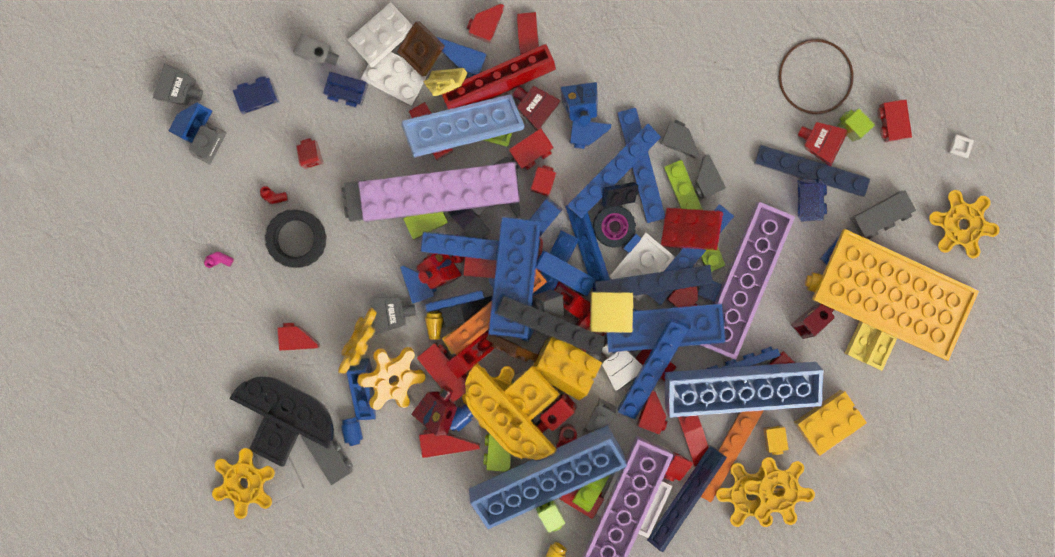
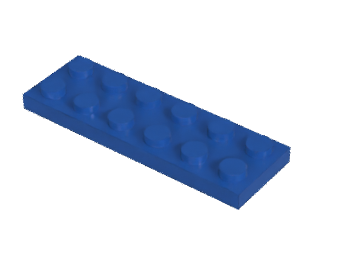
[488,217,541,338]
[607,304,726,352]

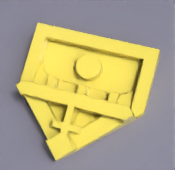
[423,68,467,96]

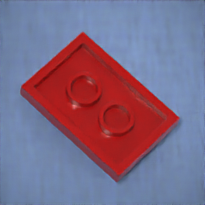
[661,208,723,251]

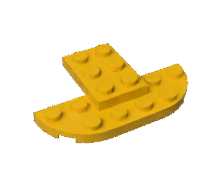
[465,363,559,460]

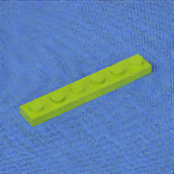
[663,160,726,272]

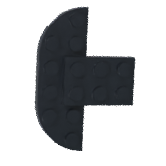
[229,376,334,467]

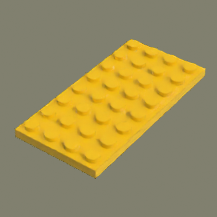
[812,229,979,361]

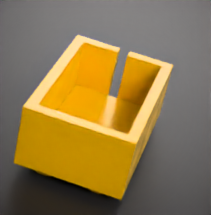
[533,336,602,401]
[794,390,867,456]

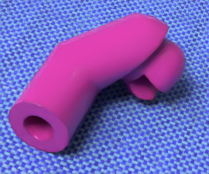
[204,251,234,268]

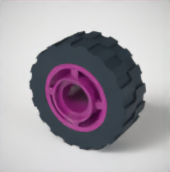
[593,206,636,248]

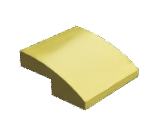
[590,292,633,332]
[844,321,897,371]

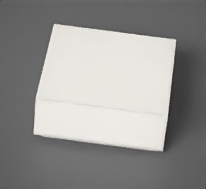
[948,134,974,159]

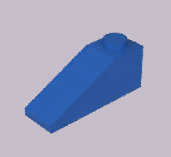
[435,36,487,78]
[536,250,596,296]
[346,358,376,420]

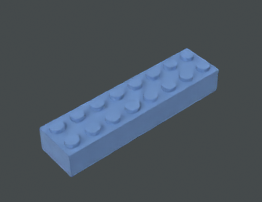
[665,362,823,417]
[469,425,627,529]

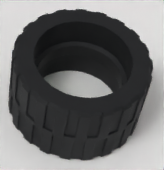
[265,209,327,268]

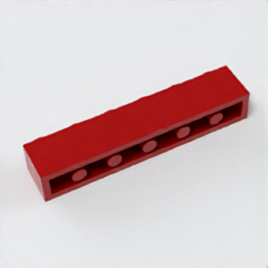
[442,44,556,110]

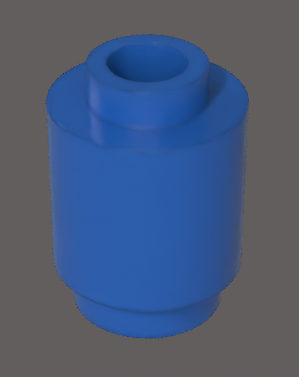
[450,404,474,432]
[341,417,363,446]

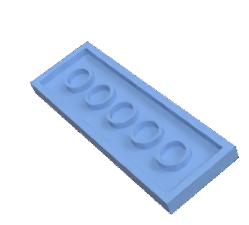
[401,94,524,157]

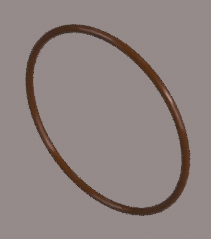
[779,39,854,114]

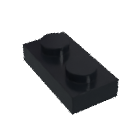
[601,182,639,208]

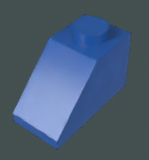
[169,102,212,143]
[570,120,611,149]
[400,266,437,304]

